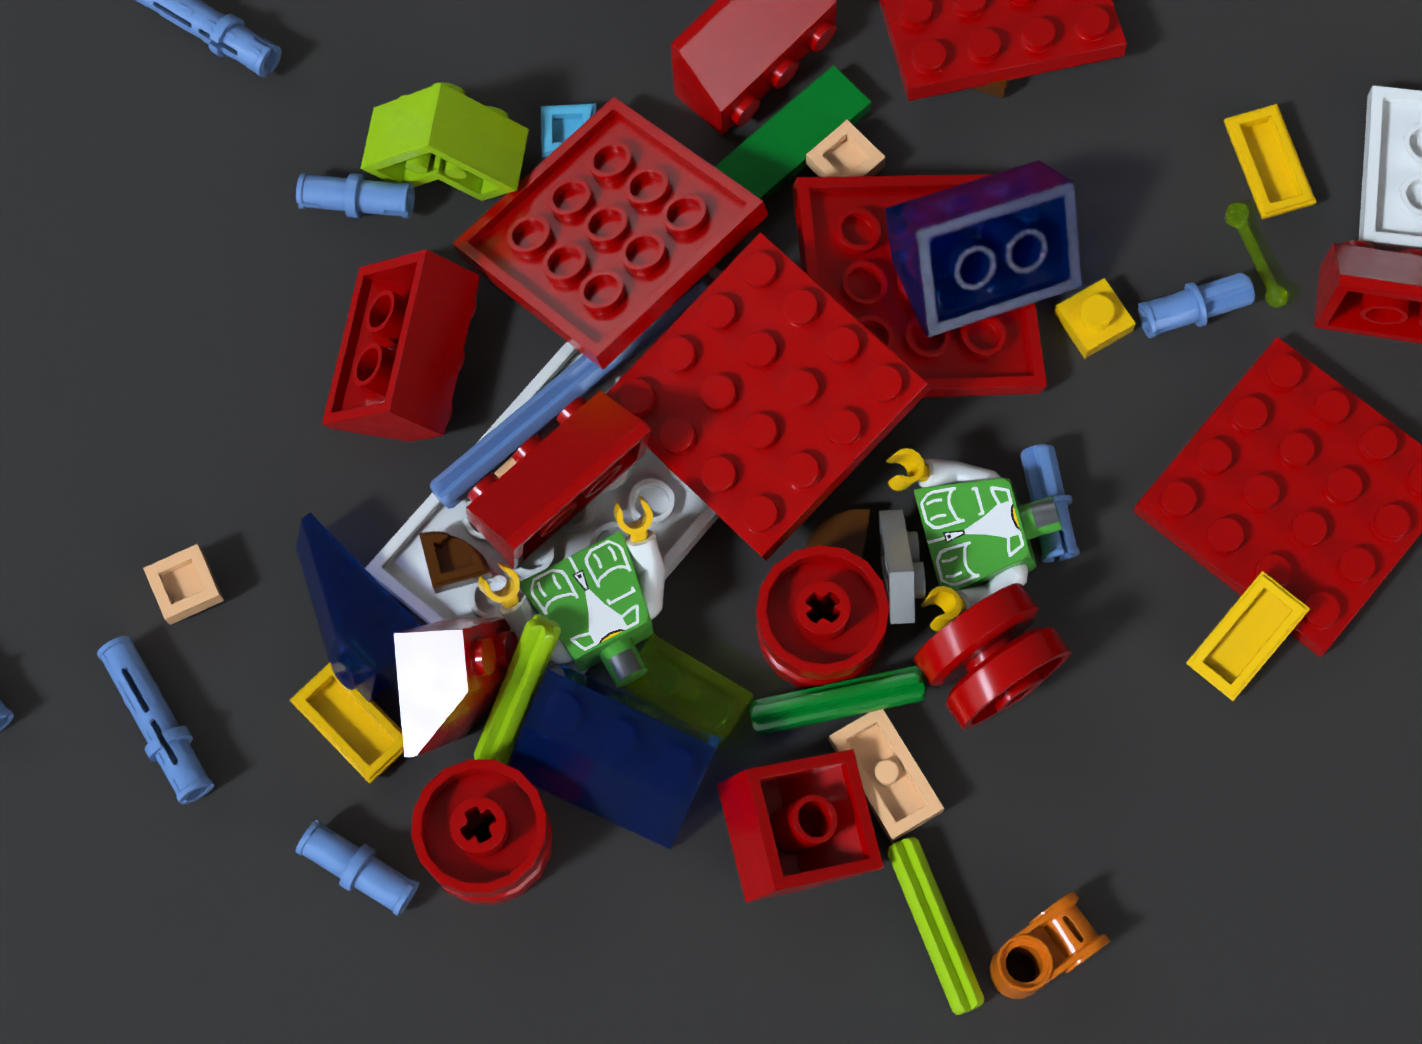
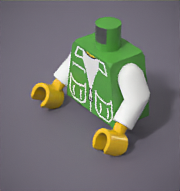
[886,448,1063,632]
[478,496,666,687]

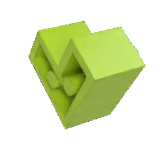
[360,82,529,201]

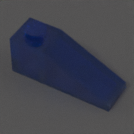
[296,512,420,702]

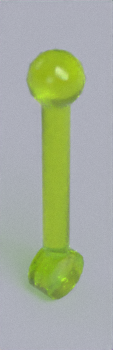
[1225,202,1288,308]

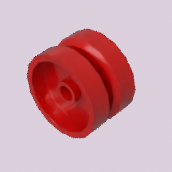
[756,545,889,689]
[913,583,1072,730]
[411,759,553,905]

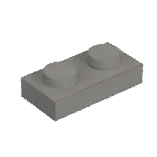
[879,509,926,624]

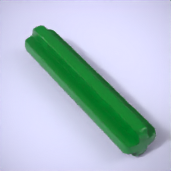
[750,666,926,735]

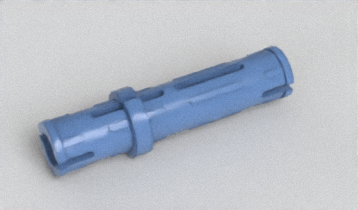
[134,0,282,78]
[97,635,214,805]

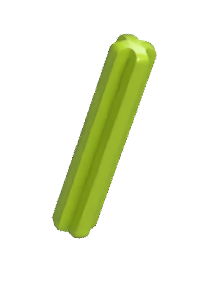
[473,614,561,764]
[888,837,984,1015]

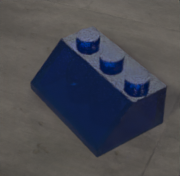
[885,160,1082,337]
[509,664,722,850]

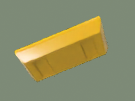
[1223,104,1316,220]
[1186,571,1310,701]
[290,659,404,784]

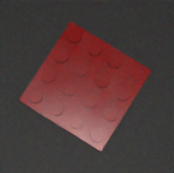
[879,0,1127,101]
[452,97,769,370]
[792,174,1047,398]
[606,232,931,561]
[1133,337,1422,658]

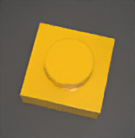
[1054,278,1136,359]

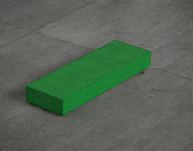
[715,65,872,202]

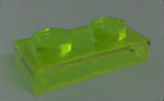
[621,634,754,749]

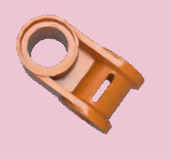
[989,891,1111,999]

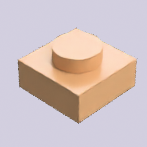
[806,120,886,177]
[143,544,224,625]

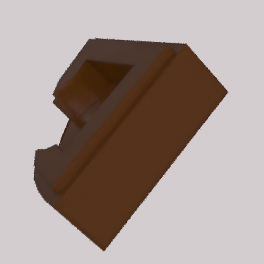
[805,509,870,559]
[419,531,493,594]

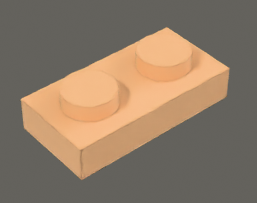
[829,709,944,843]

